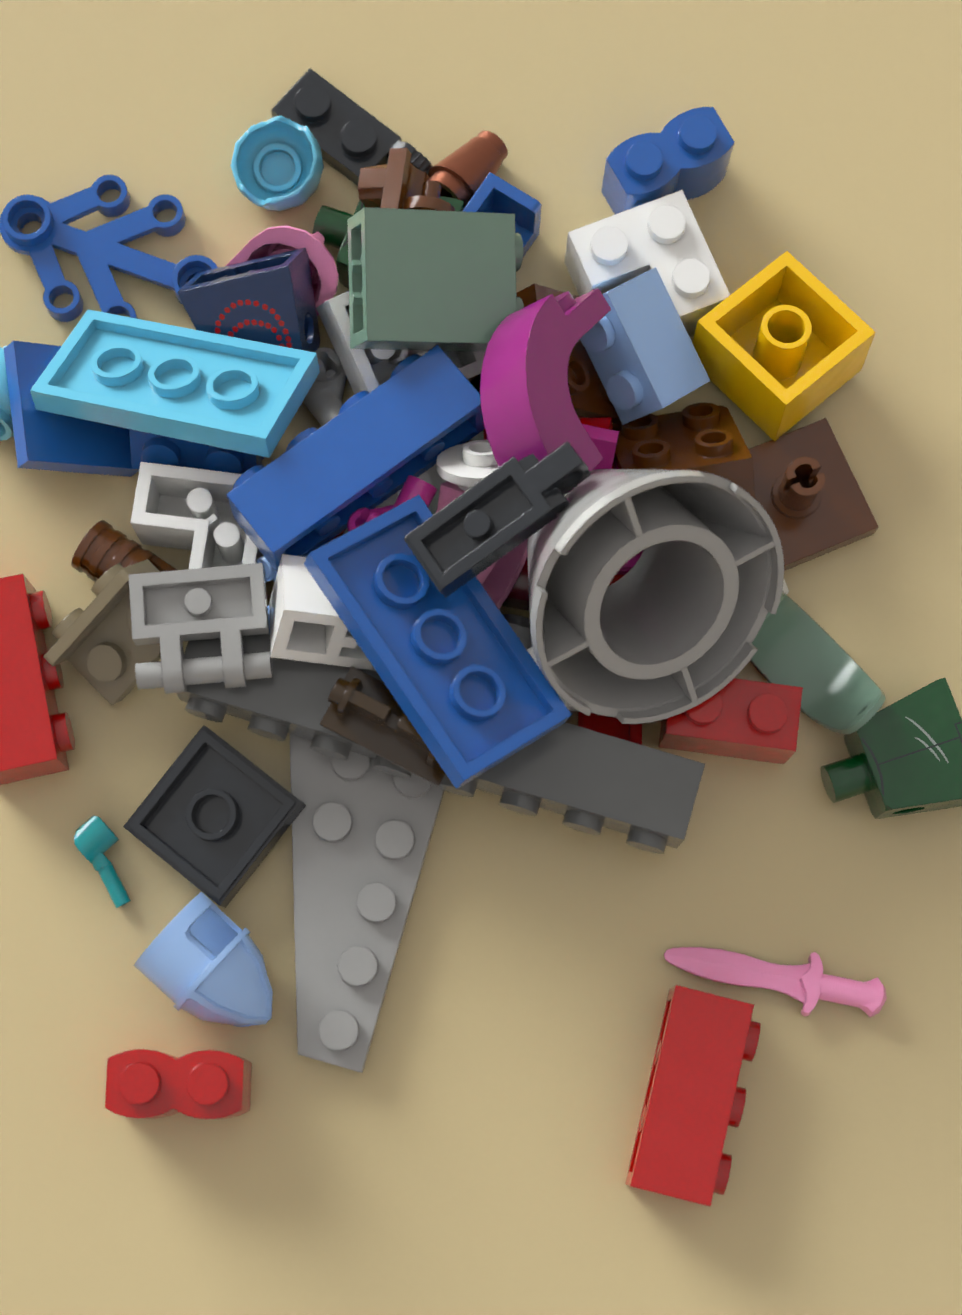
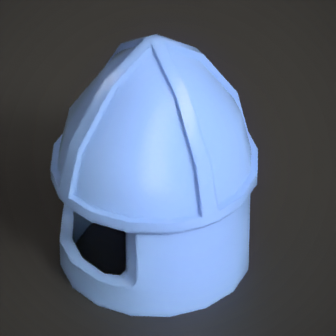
[134,892,273,1027]

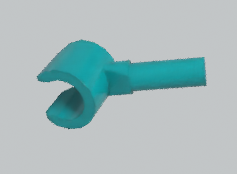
[74,816,131,908]

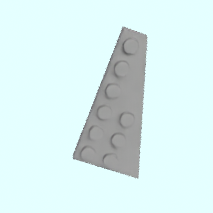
[289,733,445,1073]

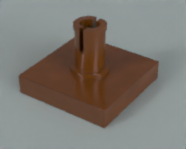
[749,418,879,571]

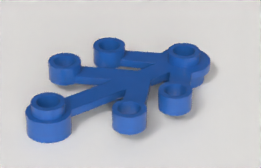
[0,175,218,322]

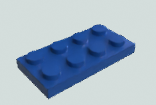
[304,495,572,790]

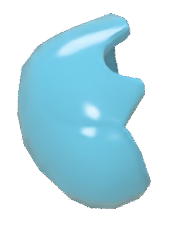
[231,116,324,211]

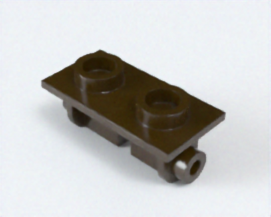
[320,666,446,787]

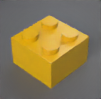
[693,251,876,441]

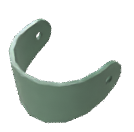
[750,591,886,735]

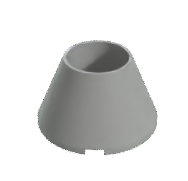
[527,469,784,724]

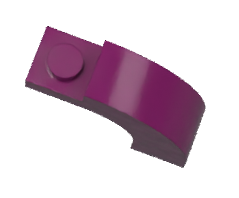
[480,288,612,492]

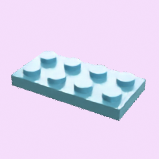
[30,309,320,458]

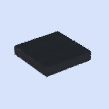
[123,725,306,908]

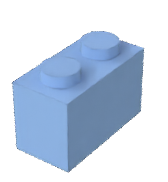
[580,267,710,425]

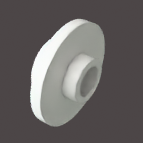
[436,440,499,492]

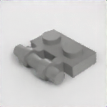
[128,563,273,694]

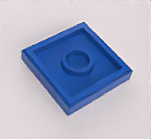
[4,340,139,477]

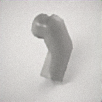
[303,347,347,426]

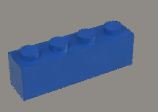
[226,345,485,572]

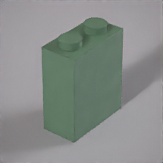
[347,207,524,352]

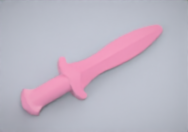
[664,947,887,1017]

